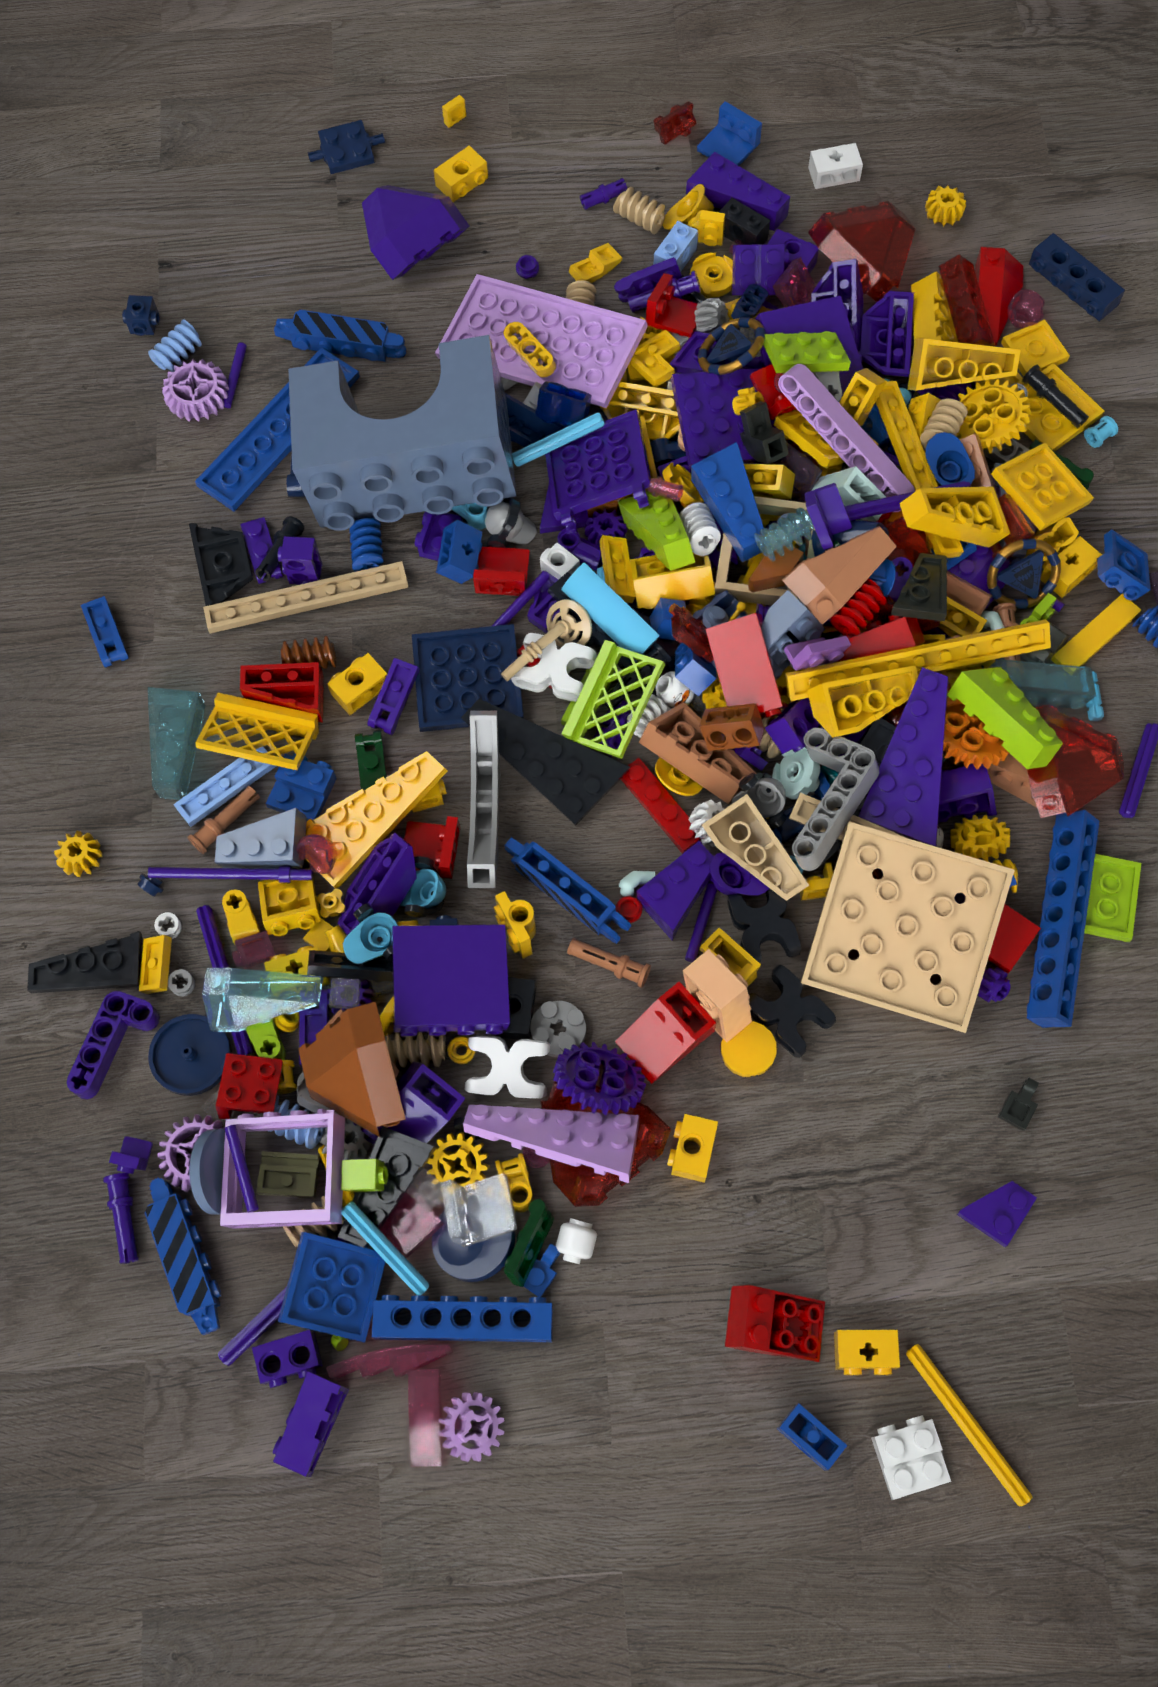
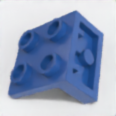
[697,101,762,166]

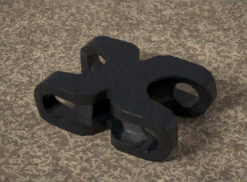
[727,888,801,963]
[749,965,836,1058]

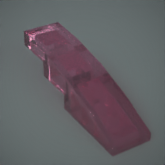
[326,1344,453,1381]

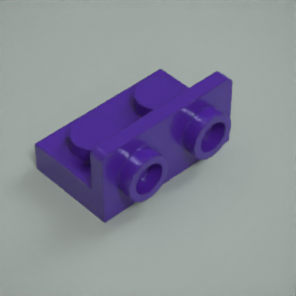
[415,511,462,561]

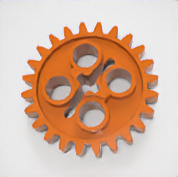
[943,698,1009,770]

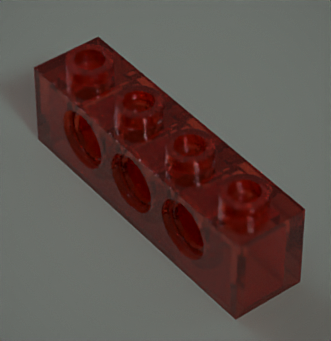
[938,254,995,347]

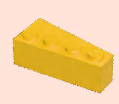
[907,339,1021,391]

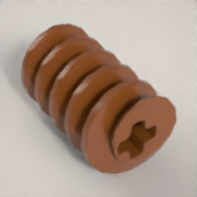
[281,636,337,669]

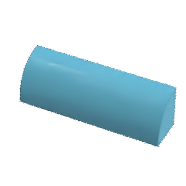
[561,562,660,662]

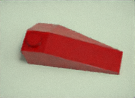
[972,247,1024,346]

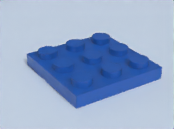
[278,1232,385,1343]

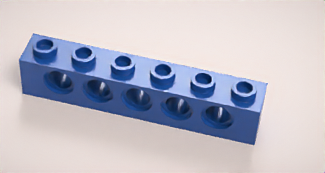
[372,1295,553,1342]

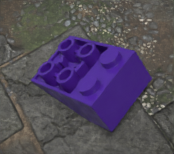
[361,1061,465,1143]

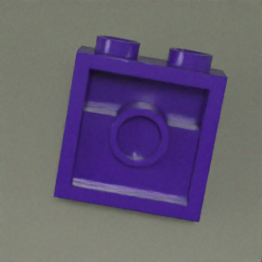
[732,244,789,295]
[670,331,729,374]

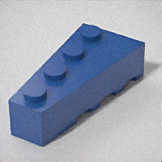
[691,442,766,563]

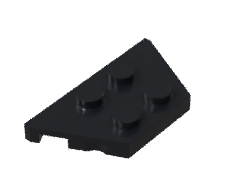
[189,523,253,606]

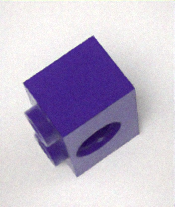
[768,229,819,283]

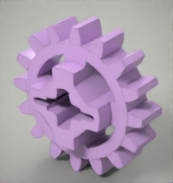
[438,1392,504,1462]

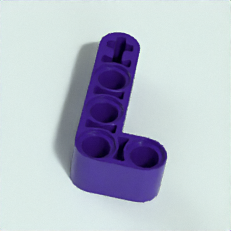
[67,991,160,1099]

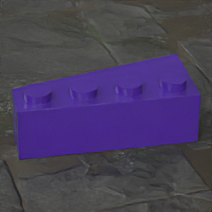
[686,152,790,231]
[938,763,997,823]

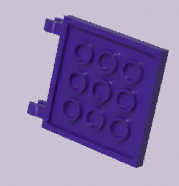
[545,410,652,534]

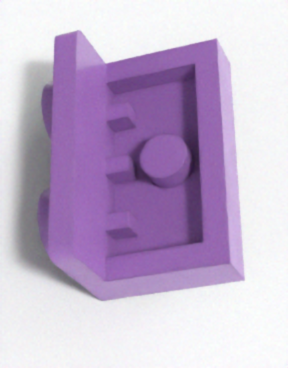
[784,636,851,671]

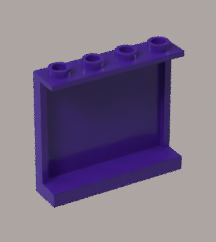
[754,296,863,398]
[391,925,510,1037]

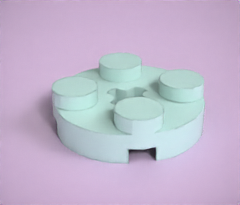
[772,747,820,800]

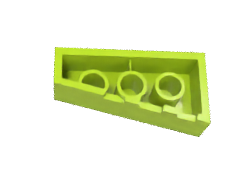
[618,486,695,571]
[947,667,1063,769]

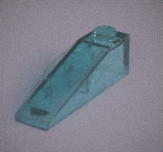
[202,968,323,1032]

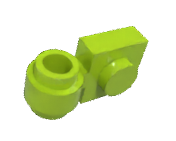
[1020,593,1057,625]

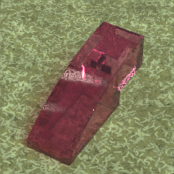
[408,1369,442,1467]

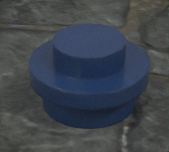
[138,873,164,897]

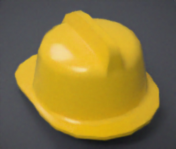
[662,184,714,230]

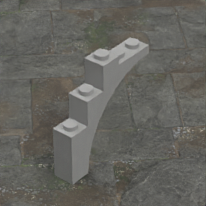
[467,711,501,888]

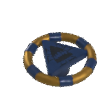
[698,317,765,375]
[987,538,1061,609]

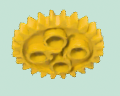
[956,379,1031,454]

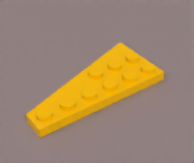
[304,751,448,889]

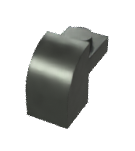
[740,401,789,464]
[1020,621,1070,670]

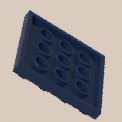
[412,624,524,732]

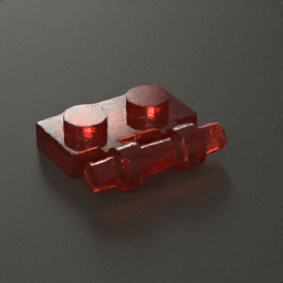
[669,603,714,662]

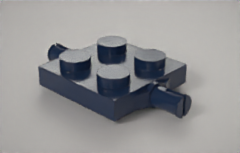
[307,120,385,174]

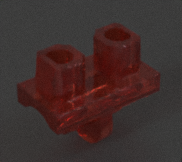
[653,101,697,144]

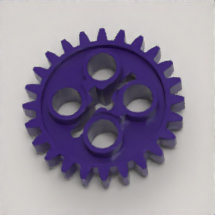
[553,1042,646,1115]

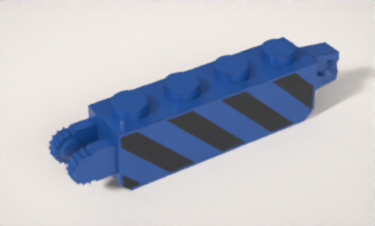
[274,310,406,362]
[504,837,631,944]
[145,1177,222,1335]

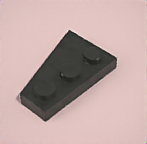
[891,553,947,621]

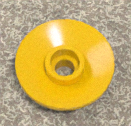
[655,757,703,796]

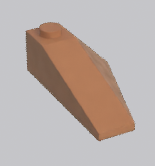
[782,526,897,625]

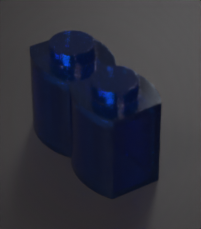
[535,381,592,427]

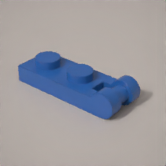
[81,596,129,668]

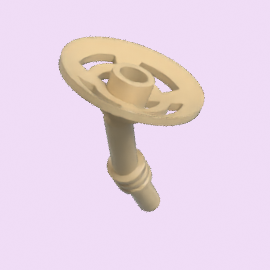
[501,599,592,681]

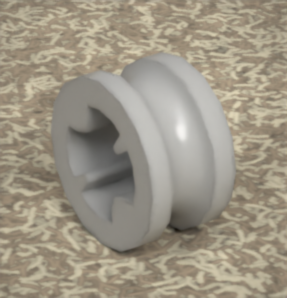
[168,969,195,997]

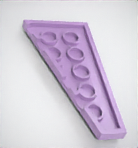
[463,1104,639,1183]

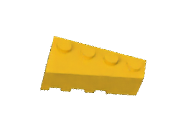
[911,271,960,343]
[899,487,1011,548]

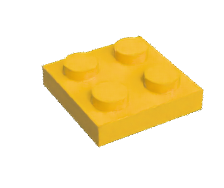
[1001,319,1070,376]

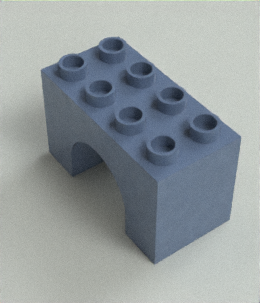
[288,335,516,530]

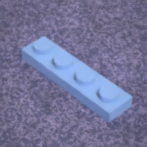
[173,747,276,827]

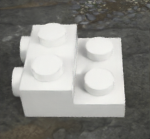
[871,1415,951,1500]

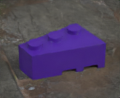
[273,1371,349,1477]

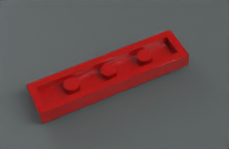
[621,758,702,854]

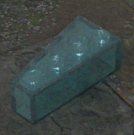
[989,659,1096,709]
[148,687,206,800]

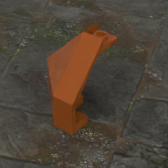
[298,1002,406,1137]

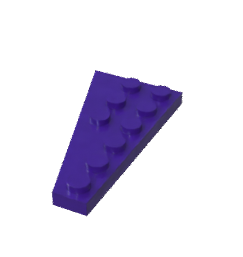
[858,667,948,847]

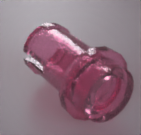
[648,476,683,502]

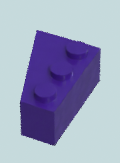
[637,841,714,940]

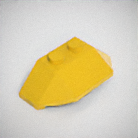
[600,382,680,440]

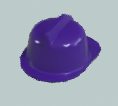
[710,852,769,895]

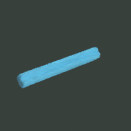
[512,413,605,467]
[341,1201,429,1295]

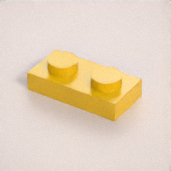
[139,935,172,994]

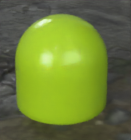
[331,1335,349,1351]

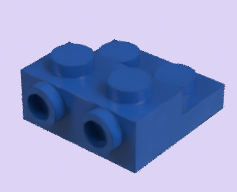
[1097,529,1151,601]
[265,752,337,821]

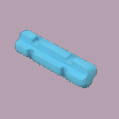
[1081,671,1104,721]

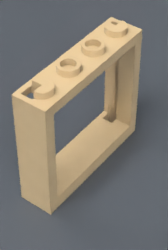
[714,496,815,606]

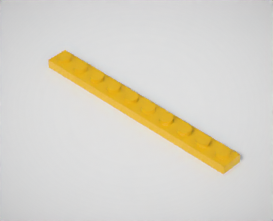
[785,619,1051,701]

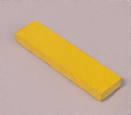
[1051,593,1142,677]

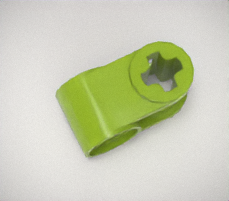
[243,1010,286,1060]

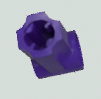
[558,529,603,571]

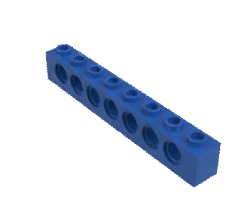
[1027,810,1100,1028]

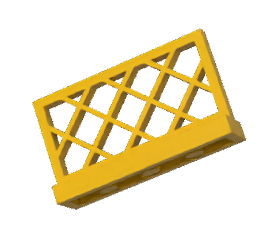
[195,693,319,770]

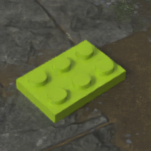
[763,331,851,373]
[1084,854,1142,942]

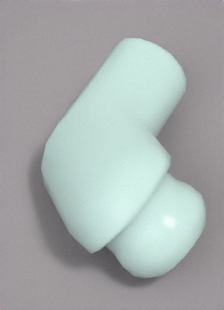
[981,611,1005,630]
[619,871,655,897]

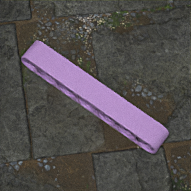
[778,364,915,512]

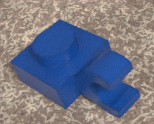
[523,1244,560,1297]

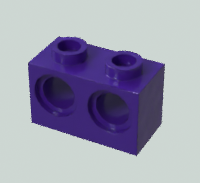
[278,536,322,585]
[765,698,821,754]
[252,1330,323,1388]

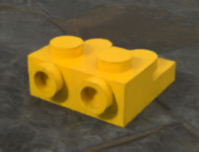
[258,869,321,936]

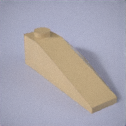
[702,794,809,901]

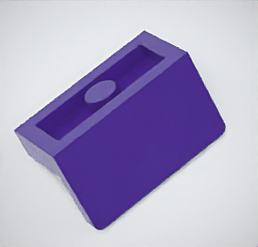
[805,483,852,550]

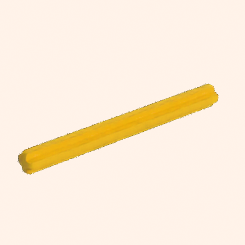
[906,1344,1033,1507]

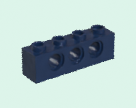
[1029,233,1125,322]

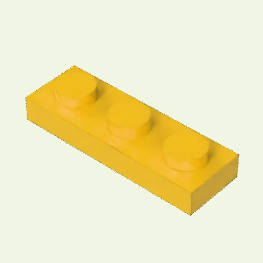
[599,535,636,603]

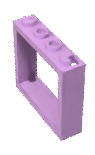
[220,1109,345,1229]

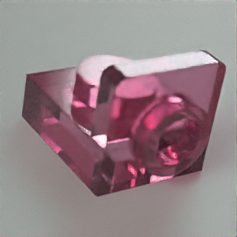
[231,931,275,974]

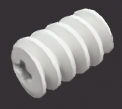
[679,502,721,556]

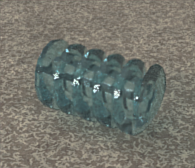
[753,507,814,562]

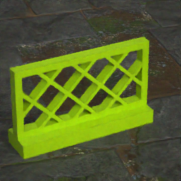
[562,640,665,759]

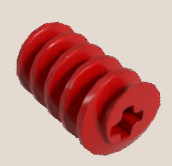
[829,578,887,636]

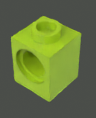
[341,1159,388,1192]

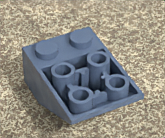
[761,590,825,680]

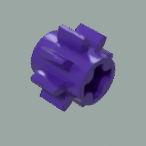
[978,967,1011,1003]

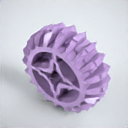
[162,359,229,422]
[158,1114,223,1192]

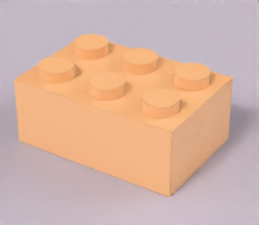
[683,949,752,1043]

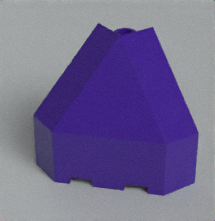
[362,185,470,280]

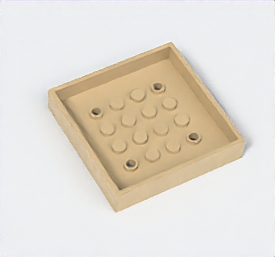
[801,822,1015,1033]

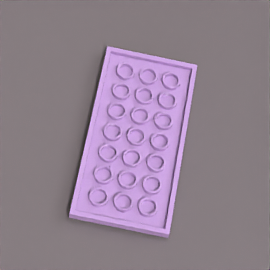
[435,274,648,408]

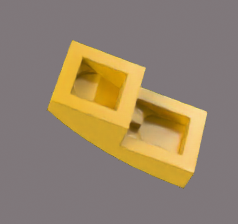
[569,243,622,283]

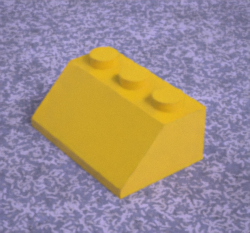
[630,553,715,609]

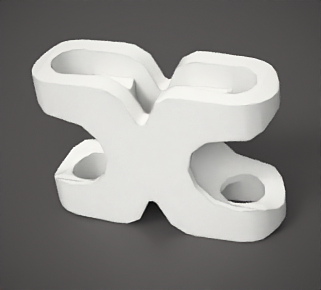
[511,633,597,702]
[464,1036,551,1098]

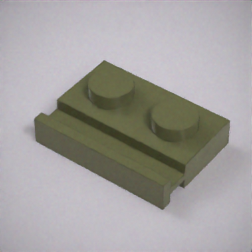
[256,1151,320,1199]

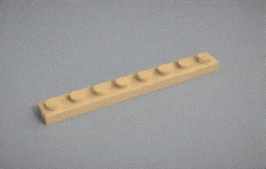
[203,561,409,634]

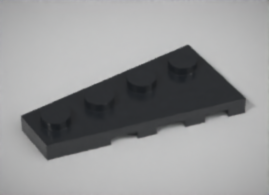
[27,931,142,993]

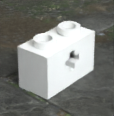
[808,143,863,189]

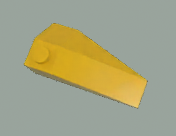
[807,665,918,738]

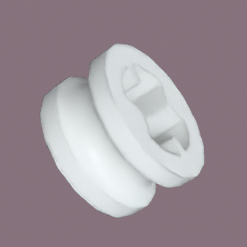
[154,912,182,939]

